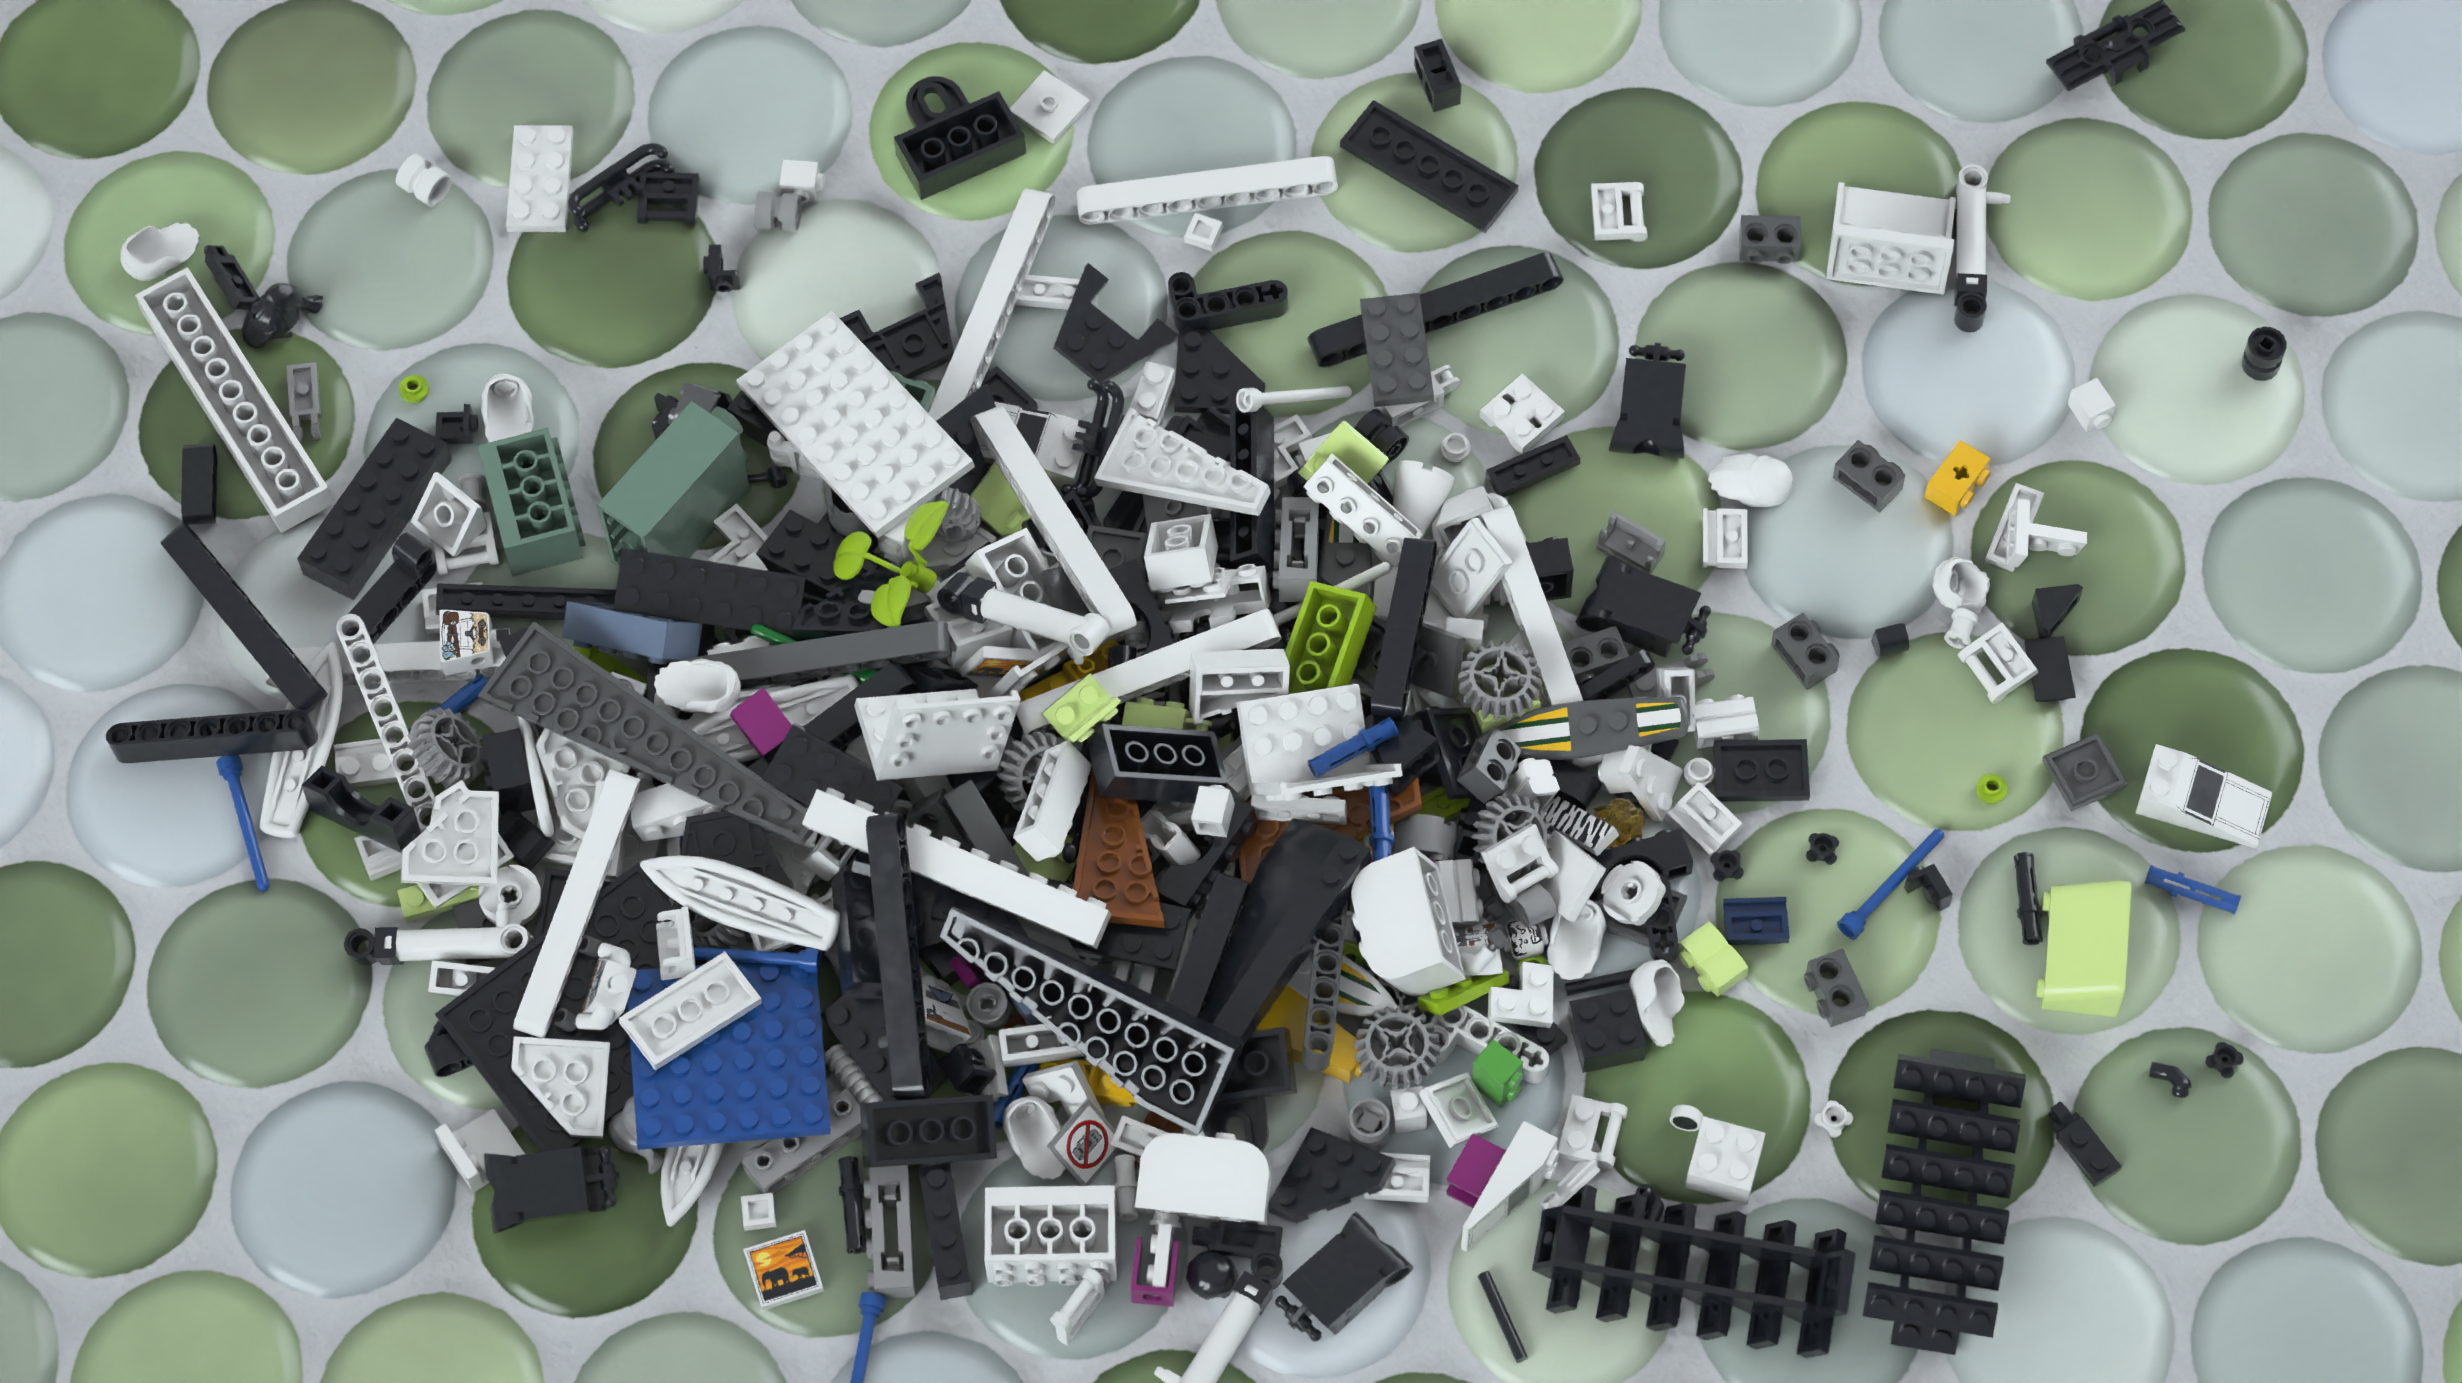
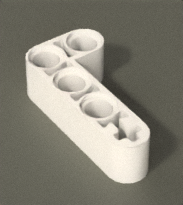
[1422,1005,1549,1084]

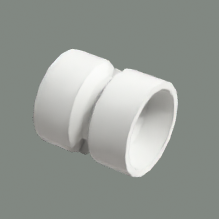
[396,154,452,207]

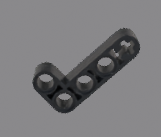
[1168,272,1288,331]
[345,532,437,644]

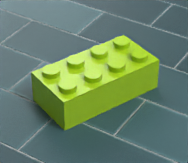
[1285,581,1377,695]

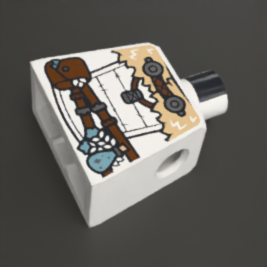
[439,610,511,676]

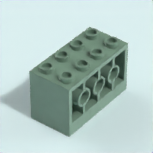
[478,427,586,577]

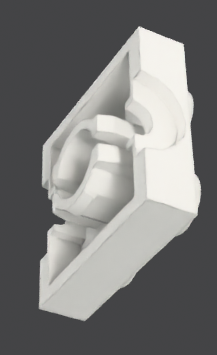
[1480,374,1565,454]

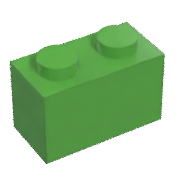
[1472,1039,1524,1108]

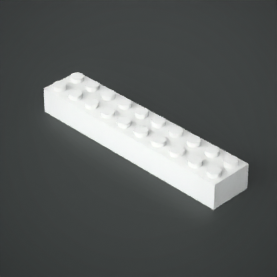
[135,267,334,533]

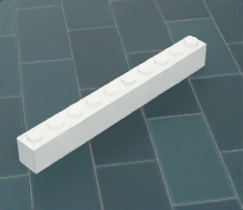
[802,788,1112,949]

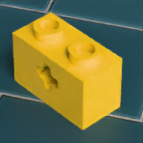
[1924,440,1991,516]

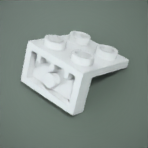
[435,1109,525,1193]

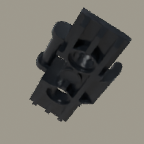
[2046,0,2185,91]

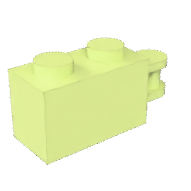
[1122,697,1212,731]

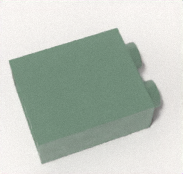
[597,401,750,567]

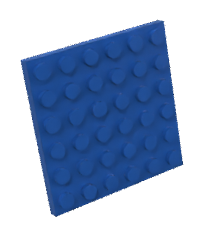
[627,962,831,1150]

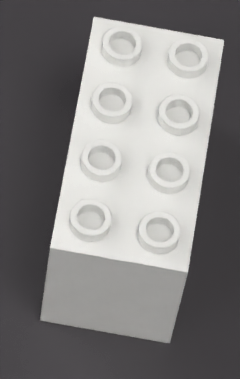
[985,1185,1117,1287]

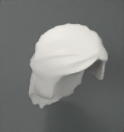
[120,222,200,281]
[481,374,534,442]
[1708,454,1793,507]
[654,658,741,714]
[1547,899,1607,981]
[1629,960,1685,1047]
[1002,1095,1066,1180]

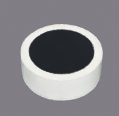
[1669,1105,1703,1131]

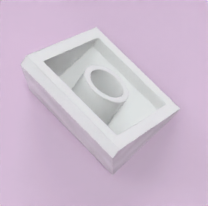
[411,472,487,557]

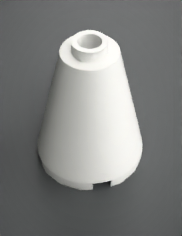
[1393,460,1455,539]

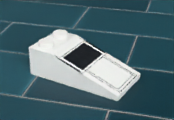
[970,402,1086,487]
[2136,744,2272,849]
[1461,1121,1560,1252]

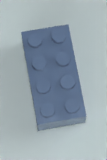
[562,601,703,664]

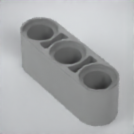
[1486,874,1557,928]

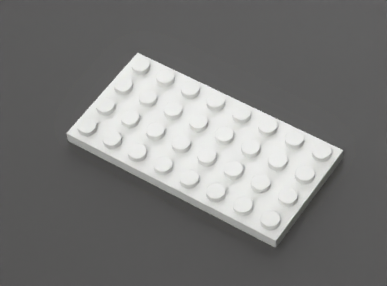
[736,311,975,538]

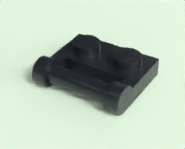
[637,172,700,225]

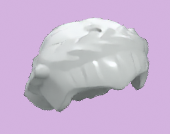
[1933,557,1990,614]

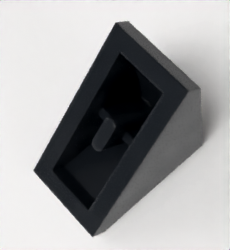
[2032,584,2083,639]

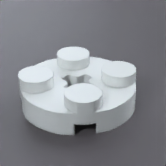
[1601,861,1666,926]
[479,865,542,926]

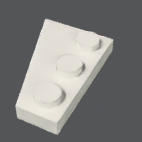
[1618,745,1684,822]

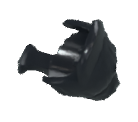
[241,283,323,349]

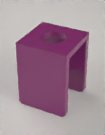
[730,688,792,757]
[1446,1133,1506,1208]
[1130,1236,1180,1307]

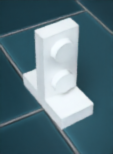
[2006,499,2087,568]

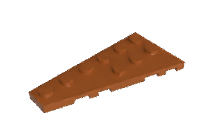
[1073,766,1165,928]
[1239,777,1423,890]

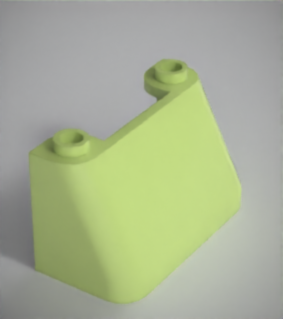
[2036,880,2131,1017]

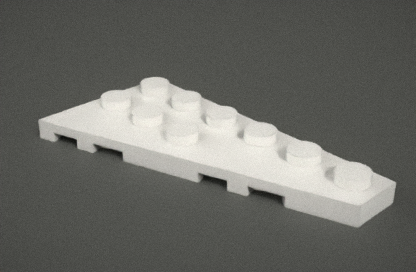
[1094,407,1271,516]

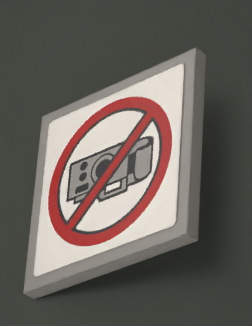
[1047,1099,1119,1186]

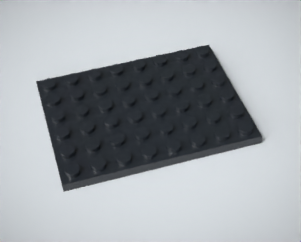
[435,862,710,1152]

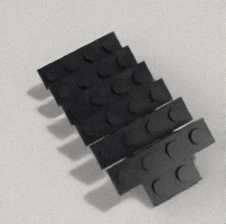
[1863,1049,2026,1355]
[1532,1185,1856,1358]

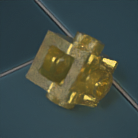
[1593,798,1645,846]

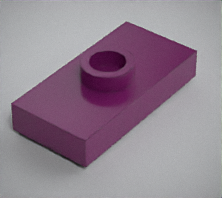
[949,956,998,990]

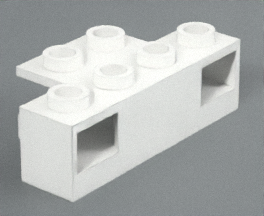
[1147,564,1272,633]

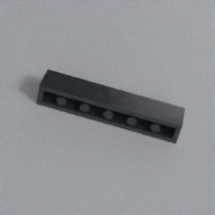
[1230,406,1275,573]

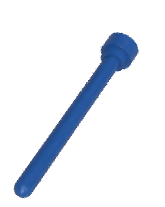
[216,755,270,891]
[1837,829,1944,940]
[694,947,822,973]
[850,1292,886,1383]

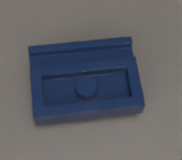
[1723,897,1790,945]

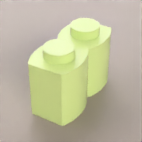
[1678,921,1748,997]

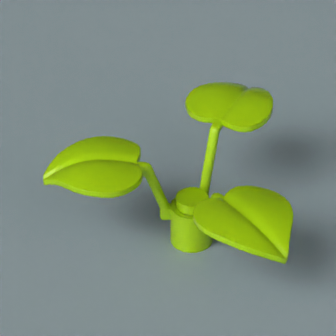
[833,501,950,628]

